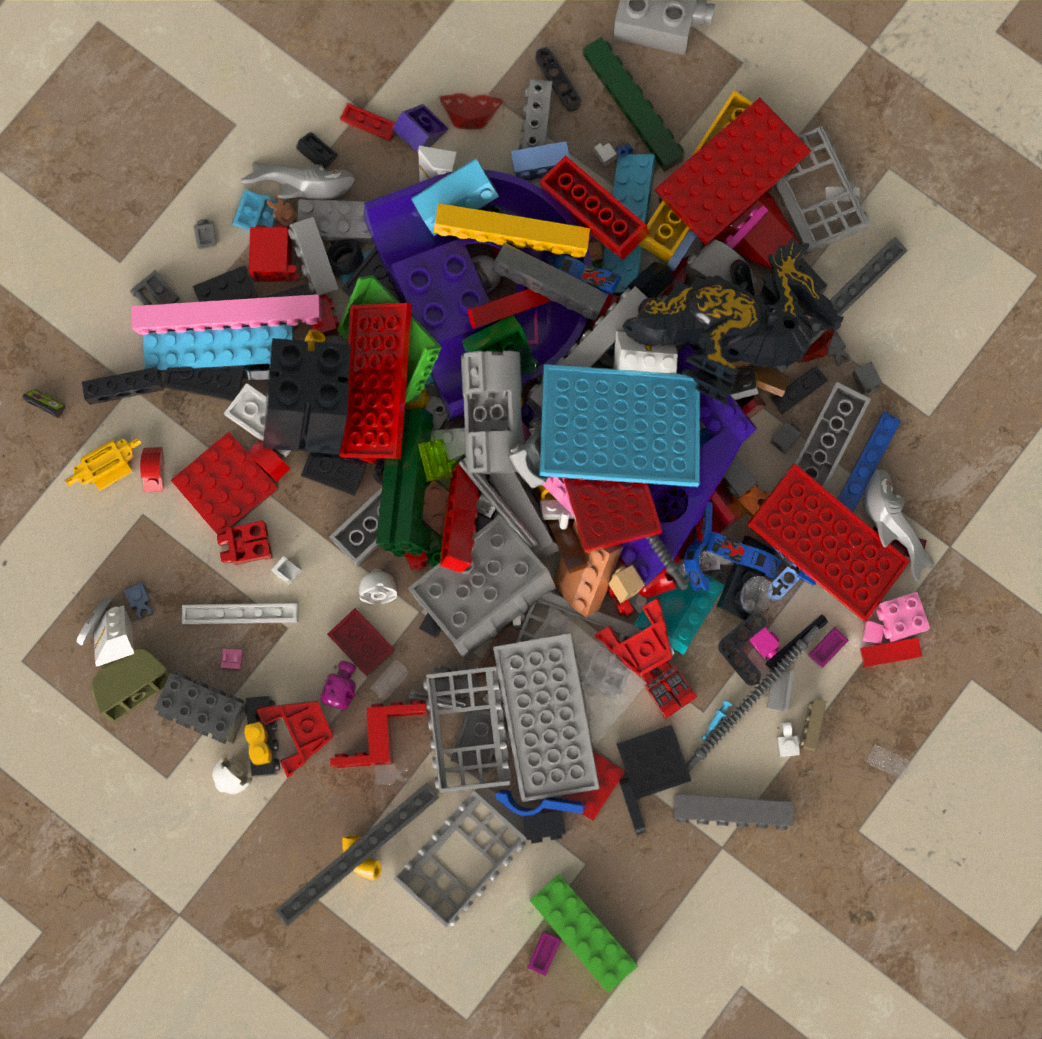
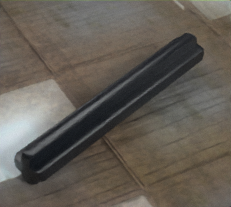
[766,615,828,671]

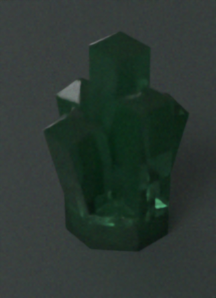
[510,343,540,375]

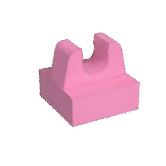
[221,649,243,670]

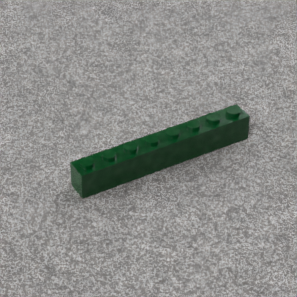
[583,37,684,172]

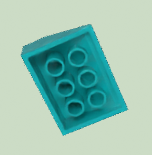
[634,565,725,655]

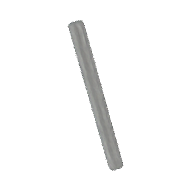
[459,458,537,550]

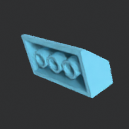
[411,158,499,236]

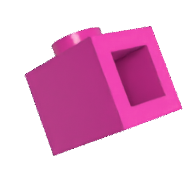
[748,627,780,659]

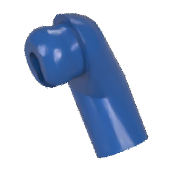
[615,144,633,157]

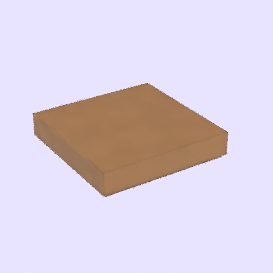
[754,365,790,397]

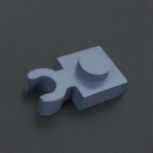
[124,583,152,619]

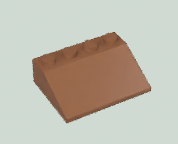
[553,520,623,617]

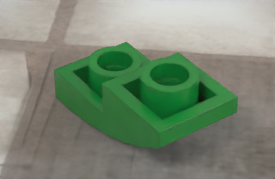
[425,527,442,568]

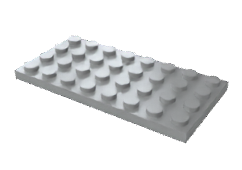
[493,633,600,802]

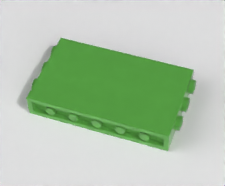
[337,275,442,403]

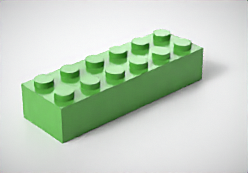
[529,874,638,993]

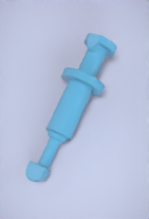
[701,700,732,741]

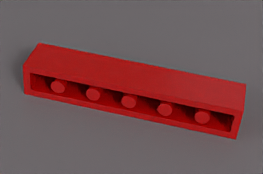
[440,463,479,573]

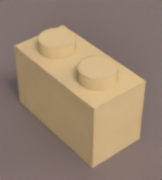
[608,565,645,603]

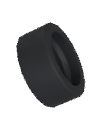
[326,239,364,275]

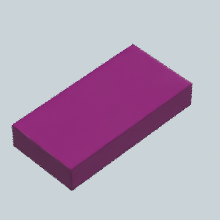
[808,627,849,668]
[527,931,561,976]

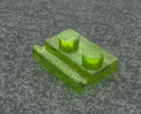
[418,439,453,482]

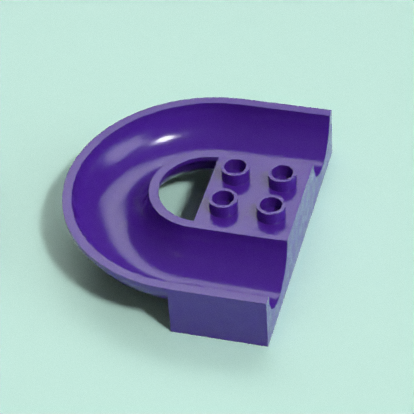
[364,170,593,422]

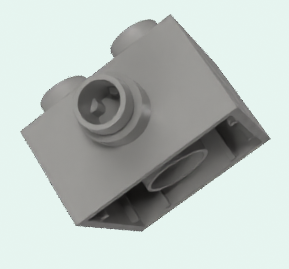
[614,0,715,55]

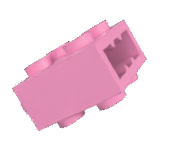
[876,592,930,643]

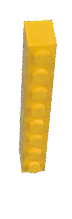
[433,203,590,258]

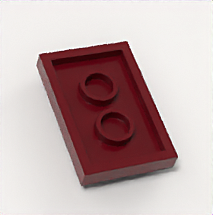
[327,608,395,676]

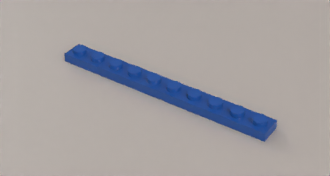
[796,411,901,586]

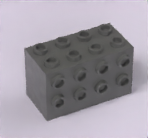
[154,672,247,744]

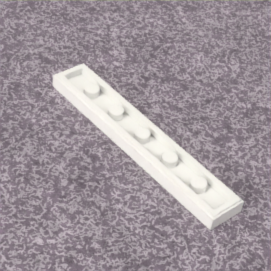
[182,603,298,625]

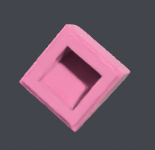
[862,621,884,645]

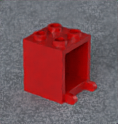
[249,225,300,282]

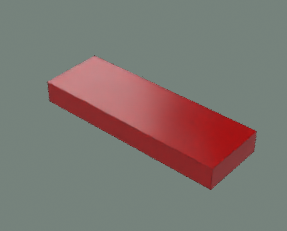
[340,103,396,142]
[860,638,922,668]

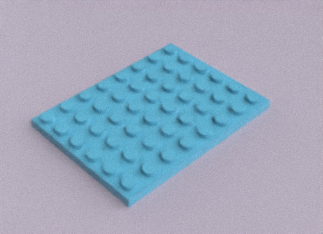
[539,364,700,487]

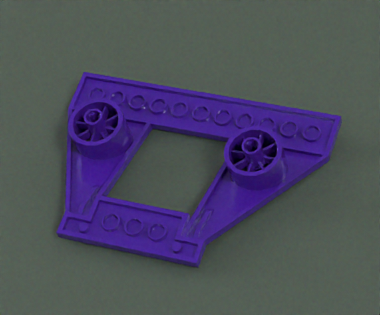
[521,343,757,586]

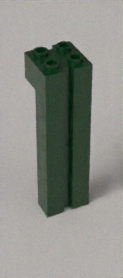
[376,408,433,557]

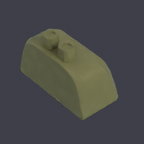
[91,648,172,723]

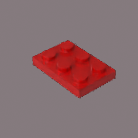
[561,751,625,821]

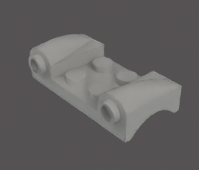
[509,417,549,488]

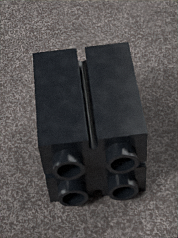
[263,338,351,454]

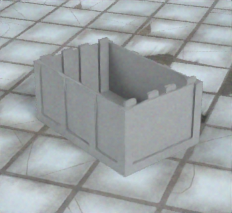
[408,515,556,661]

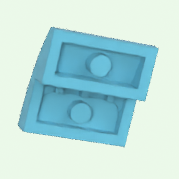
[232,189,277,231]

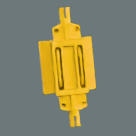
[65,437,142,491]

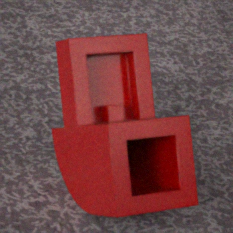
[247,440,290,482]
[140,447,165,492]

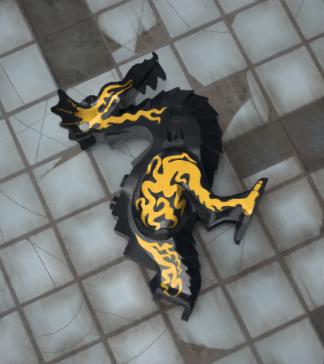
[623,237,844,405]

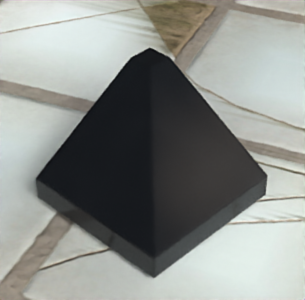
[419,613,441,638]

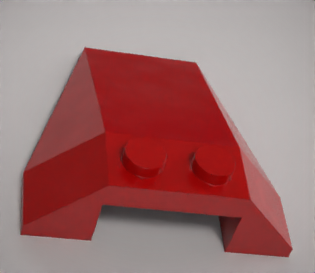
[714,192,799,269]

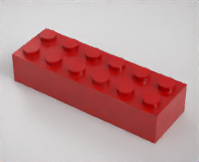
[539,155,649,261]

